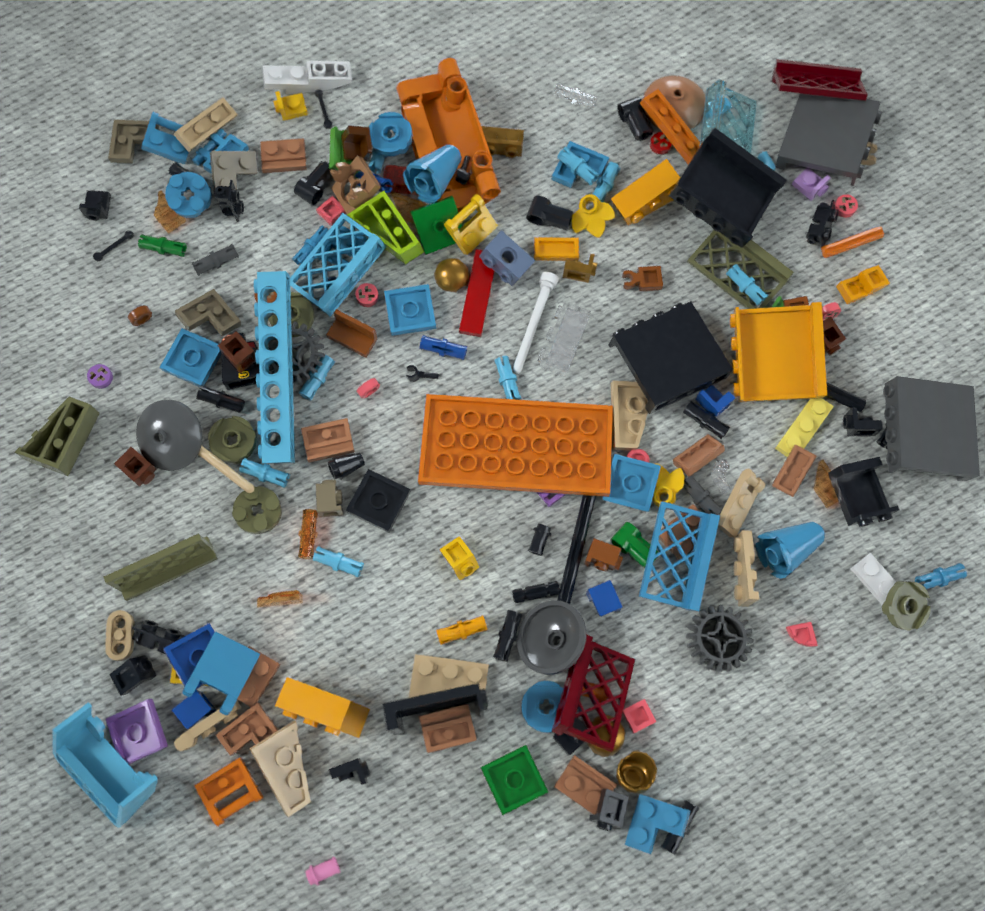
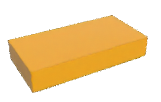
[534,237,579,261]

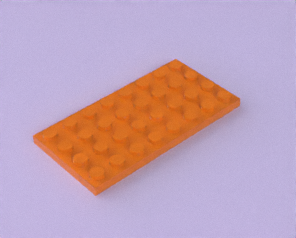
[418,394,613,497]

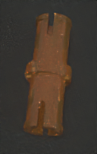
[298,509,318,559]

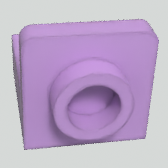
[792,168,831,201]

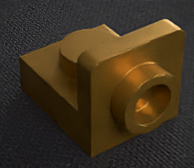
[562,254,598,283]

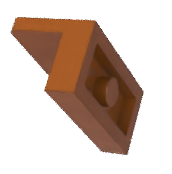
[326,309,378,358]

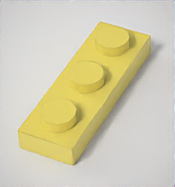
[775,398,834,457]

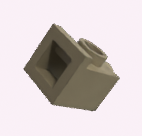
[316,479,344,517]

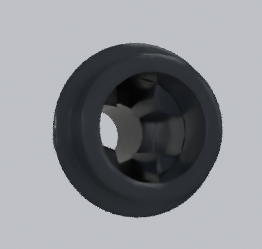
[328,452,365,480]

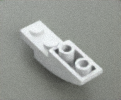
[262,61,352,94]

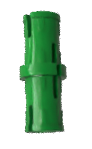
[138,234,187,257]

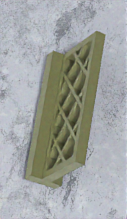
[687,230,794,309]
[103,533,218,601]

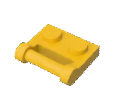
[444,194,498,255]

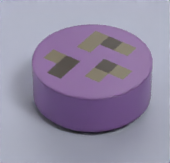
[87,364,113,389]

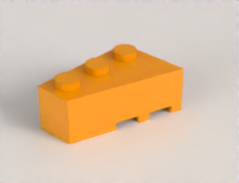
[611,159,680,225]
[275,677,370,738]

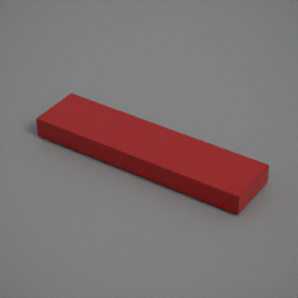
[459,249,495,337]

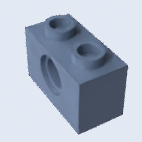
[479,230,535,287]

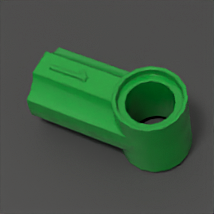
[610,522,659,568]

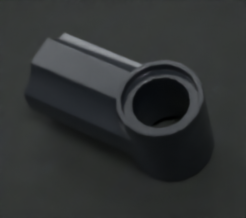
[617,96,654,141]
[294,161,335,206]
[526,196,573,231]

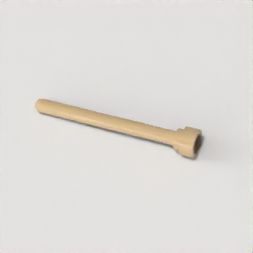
[198,446,255,493]

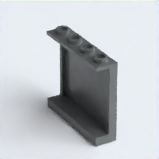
[776,93,883,186]
[883,376,980,481]

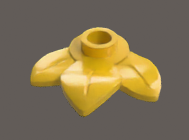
[572,194,615,238]
[652,463,685,507]

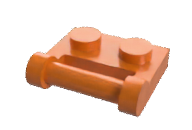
[194,757,263,827]

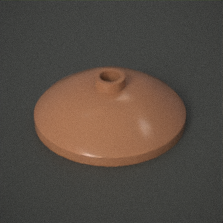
[644,75,707,130]

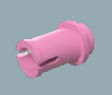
[305,856,341,886]

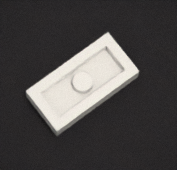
[850,553,896,605]

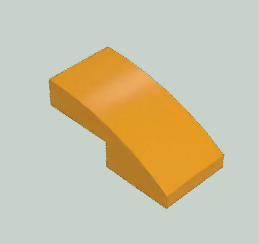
[836,265,890,305]

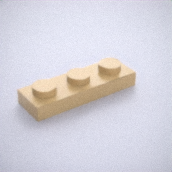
[174,97,238,152]

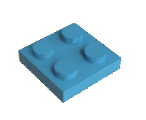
[384,284,436,336]
[160,328,222,387]
[602,454,661,512]

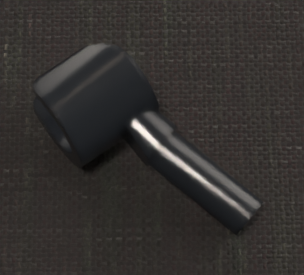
[455,156,471,185]
[406,365,439,382]

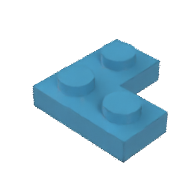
[551,141,609,188]
[625,794,690,854]

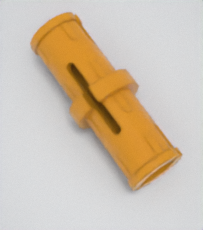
[436,615,488,645]

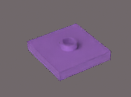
[105,699,168,765]

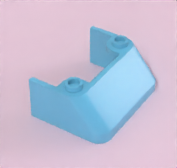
[52,702,158,828]

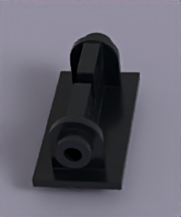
[214,180,244,222]
[806,200,839,247]
[132,620,185,654]

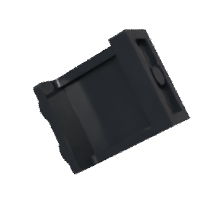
[828,456,900,527]

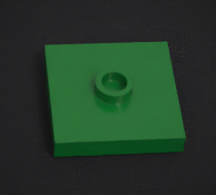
[410,196,463,255]
[480,745,548,816]

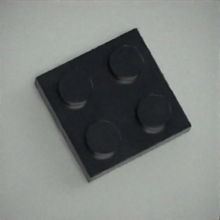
[346,469,411,533]

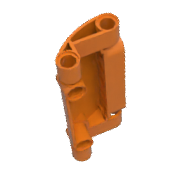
[396,58,501,213]

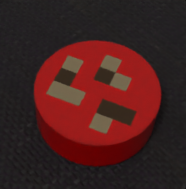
[650,132,672,155]

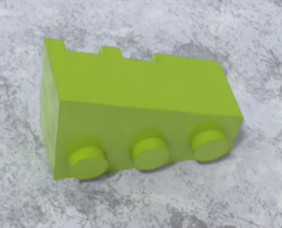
[347,191,424,264]

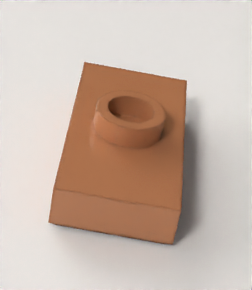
[673,434,725,477]
[771,444,817,497]

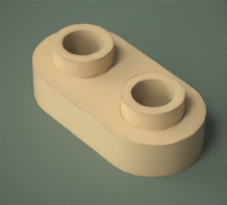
[105,610,134,661]

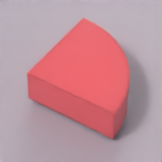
[786,622,818,647]

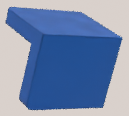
[695,385,735,418]
[586,580,623,617]
[172,690,217,729]

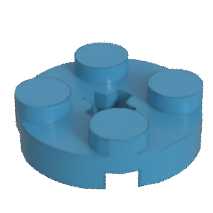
[369,112,413,156]
[165,172,212,218]
[521,681,563,733]

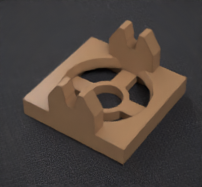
[330,155,381,214]

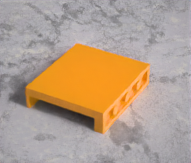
[730,302,827,402]

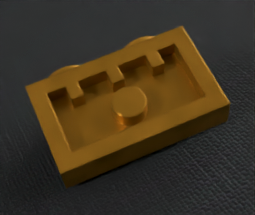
[481,126,524,158]

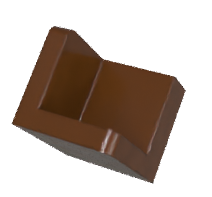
[341,125,372,161]

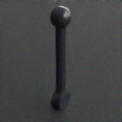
[315,89,332,129]
[93,230,134,262]

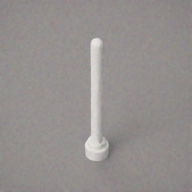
[513,272,559,374]

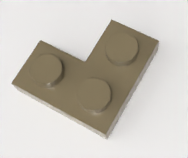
[108,119,160,163]
[210,151,258,198]
[175,289,241,336]

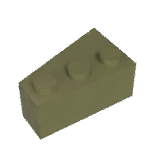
[14,396,100,476]

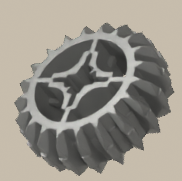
[268,321,325,384]
[686,605,754,673]

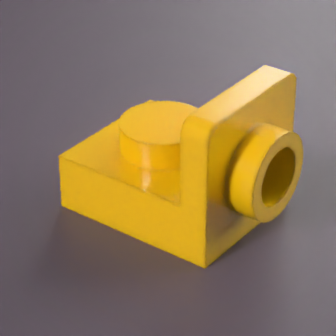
[273,91,308,121]
[439,536,479,580]

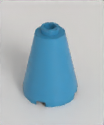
[403,144,462,203]
[755,522,825,579]

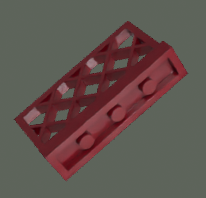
[771,59,868,101]
[551,634,635,752]

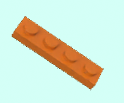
[640,89,701,164]

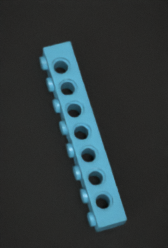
[254,271,295,463]

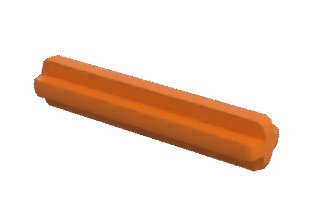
[821,226,884,258]

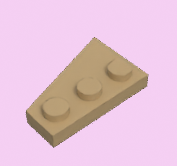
[611,380,648,451]
[733,530,760,607]
[409,654,489,698]
[250,721,311,817]

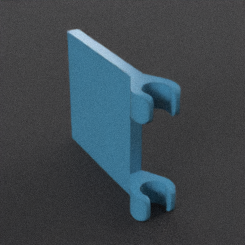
[182,631,260,716]

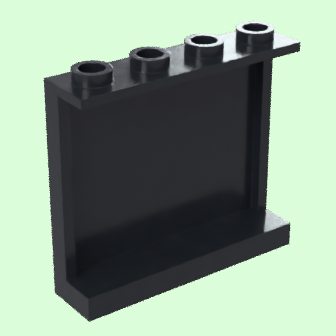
[669,127,787,248]
[608,301,733,414]
[382,683,488,735]

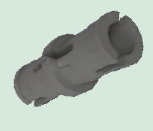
[191,244,239,276]
[683,475,722,515]

